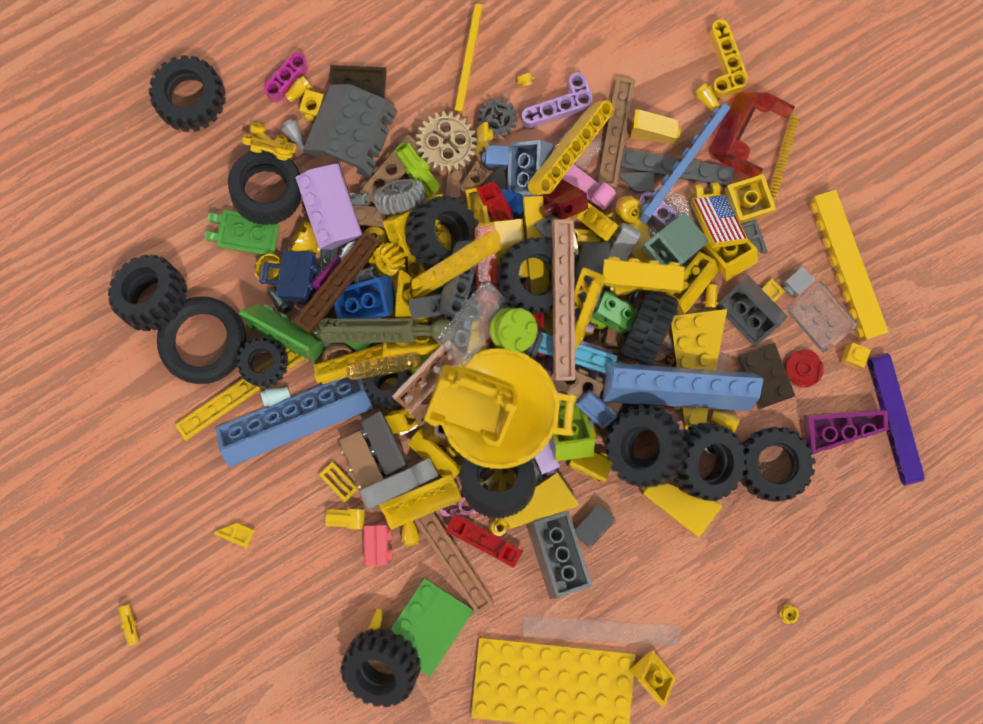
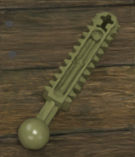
[316,317,455,344]

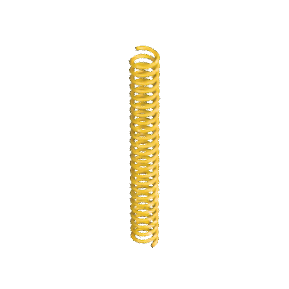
[769,113,800,200]

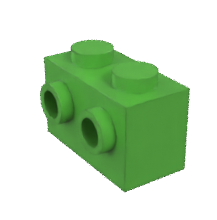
[591,291,638,334]

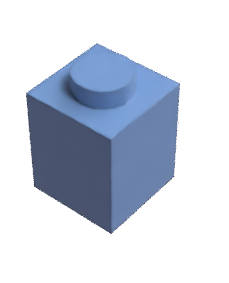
[482,145,509,170]

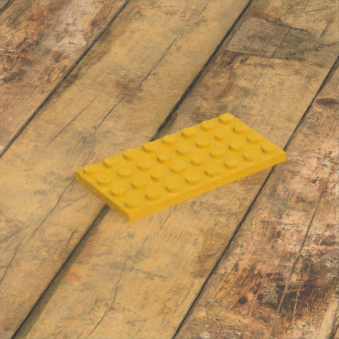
[471,637,636,724]

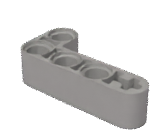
[601,222,640,293]
[359,458,439,510]

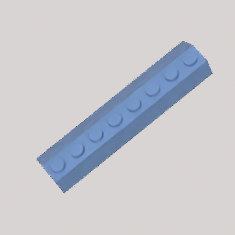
[602,362,763,411]
[215,373,373,467]

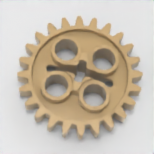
[415,111,477,173]

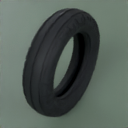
[157,296,246,384]

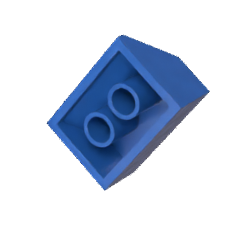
[334,276,395,319]

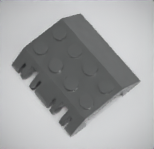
[303,84,397,178]

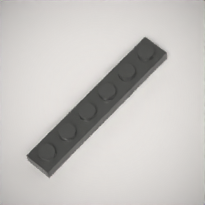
[620,148,734,187]

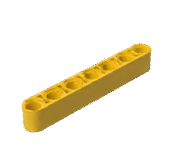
[528,100,614,196]

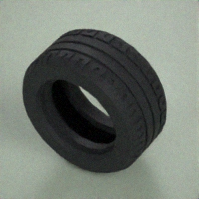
[228,150,302,225]

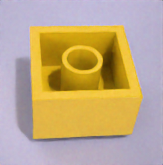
[724,174,776,224]

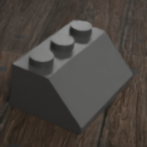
[716,276,788,347]
[360,411,408,476]

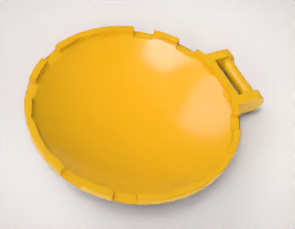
[441,349,577,469]

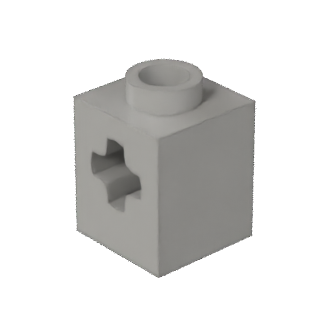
[782,266,815,298]

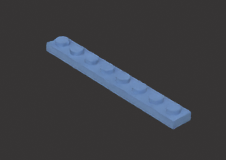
[640,103,730,225]

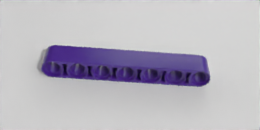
[868,353,925,486]

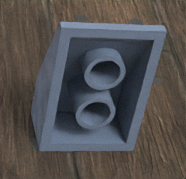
[507,140,553,198]

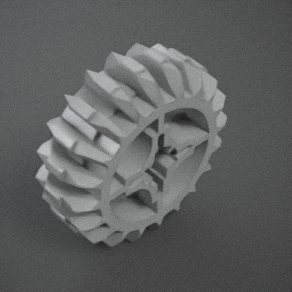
[374,179,426,215]

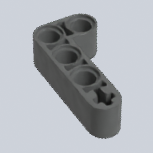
[439,240,481,321]

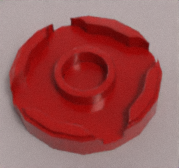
[785,350,824,388]

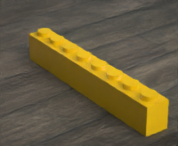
[810,190,889,342]

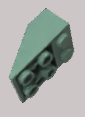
[641,212,708,266]

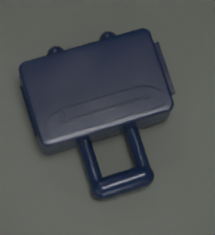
[259,250,318,303]

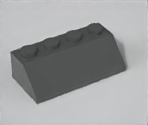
[574,242,612,318]
[526,511,592,599]

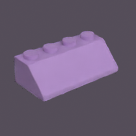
[296,164,362,250]

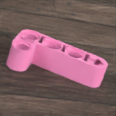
[562,164,616,212]

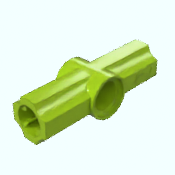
[395,142,440,196]

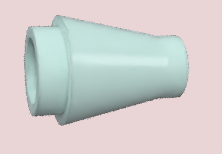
[260,387,290,407]

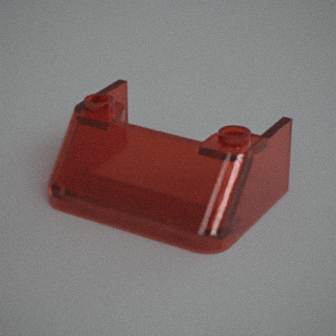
[709,92,795,178]

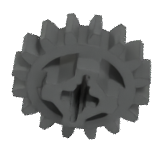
[477,97,518,139]

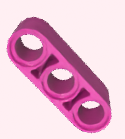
[264,53,308,102]

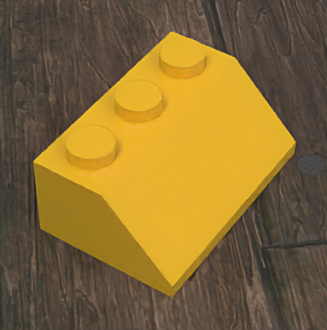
[477,219,529,282]
[408,425,465,479]

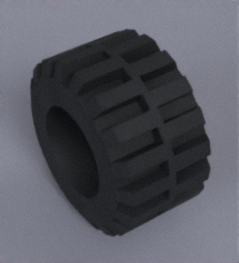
[236,337,289,388]
[363,358,412,411]

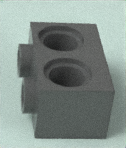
[409,294,453,319]

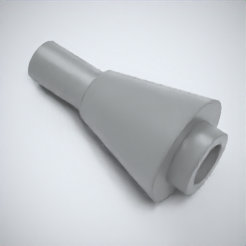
[281,119,305,153]

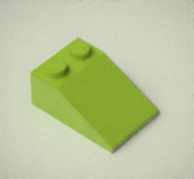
[549,399,595,462]

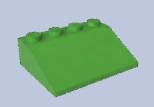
[239,304,325,363]
[391,578,474,676]

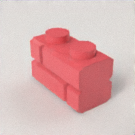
[363,525,393,566]

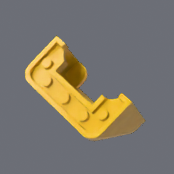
[424,365,517,447]

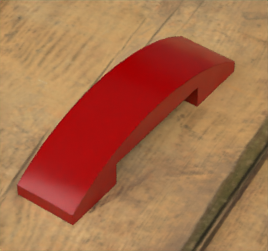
[476,181,515,222]
[445,514,523,568]

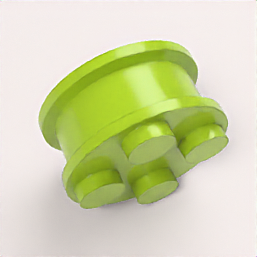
[489,307,537,352]

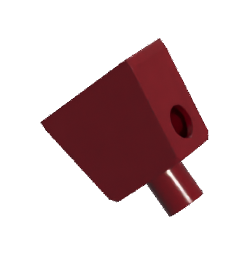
[539,180,589,220]

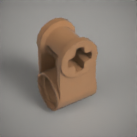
[461,160,493,194]

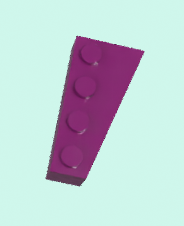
[804,409,889,455]

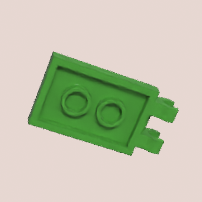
[204,210,280,255]

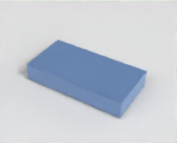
[576,390,617,429]

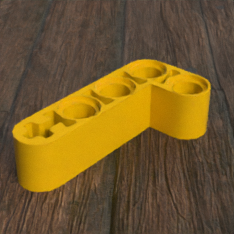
[709,19,748,99]

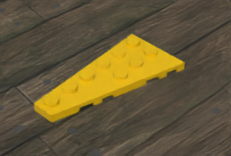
[671,309,727,430]

